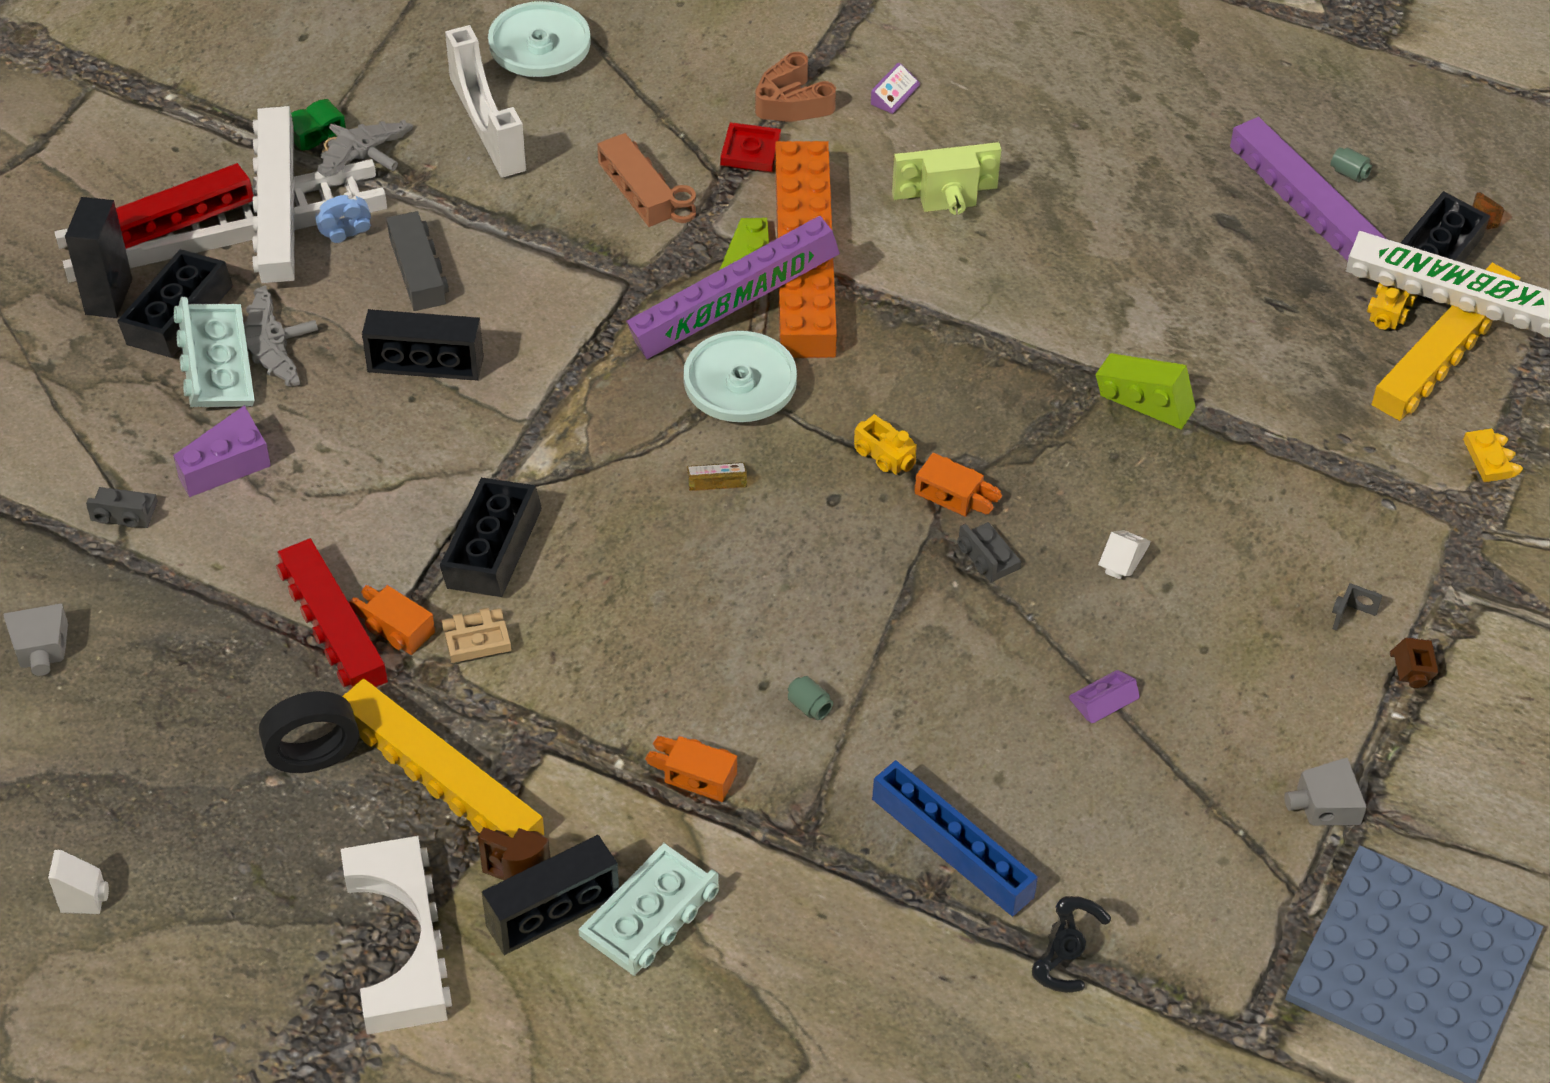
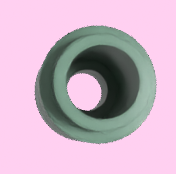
[1330,147,1372,182]
[787,676,833,720]

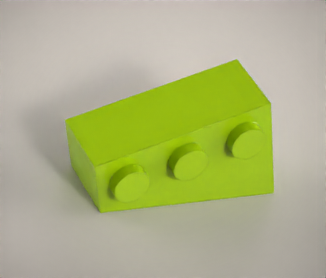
[1095,353,1196,430]

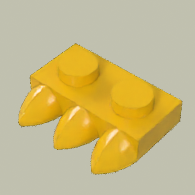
[1463,428,1523,482]

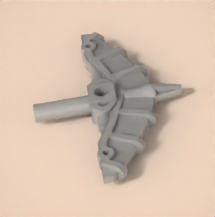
[317,120,413,177]
[244,285,318,387]

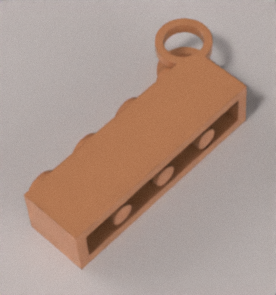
[597,133,696,227]

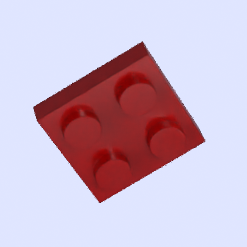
[720,122,781,172]

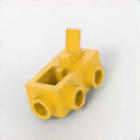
[1367,283,1417,330]
[854,414,917,475]

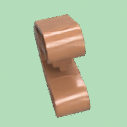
[755,52,836,122]

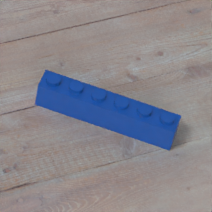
[872,760,1038,917]

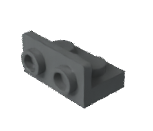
[86,487,158,528]
[957,522,1021,583]

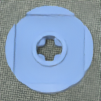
[315,195,371,243]

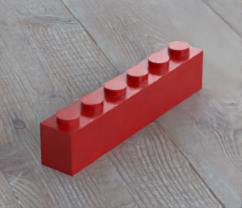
[116,163,254,249]
[276,538,388,689]

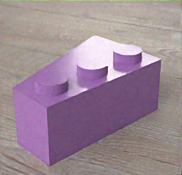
[173,405,271,497]

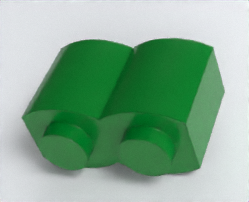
[291,99,346,151]

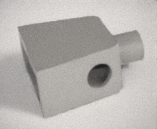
[3,603,68,676]
[1284,758,1367,826]

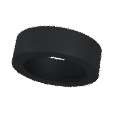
[259,691,359,773]

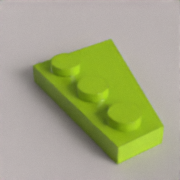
[720,217,769,270]

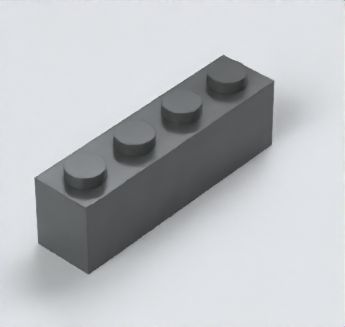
[386,211,449,311]

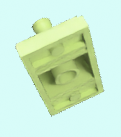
[892,142,1001,214]

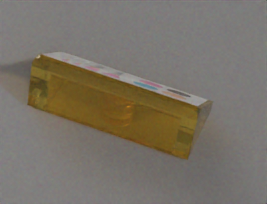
[687,462,747,491]

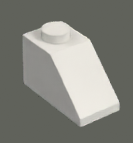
[1098,530,1151,579]
[48,850,109,914]

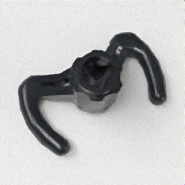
[1032,896,1111,993]

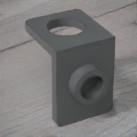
[1332,583,1382,631]

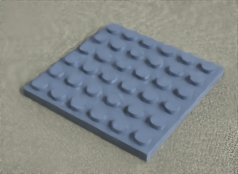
[1285,845,1544,1083]

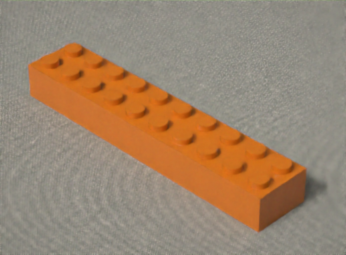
[775,141,837,358]

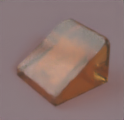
[1473,192,1504,230]

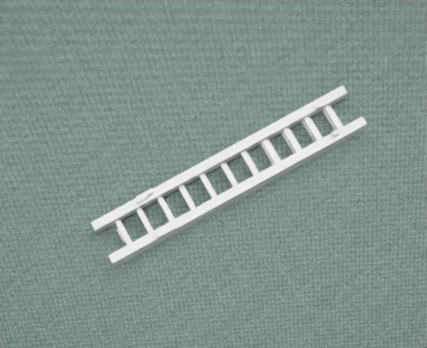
[54,159,387,283]

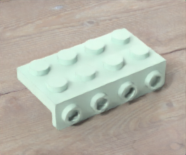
[174,297,255,407]
[579,843,719,976]

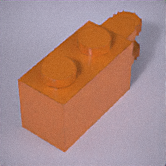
[915,452,1003,517]
[349,585,435,655]
[645,736,737,802]

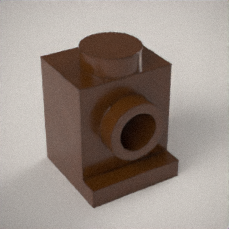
[1390,638,1439,688]

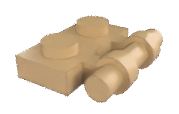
[441,608,511,663]

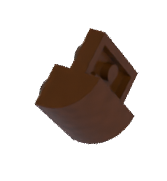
[478,827,550,880]

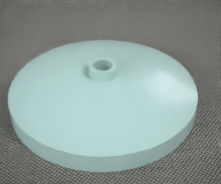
[488,1,591,77]
[684,331,797,422]

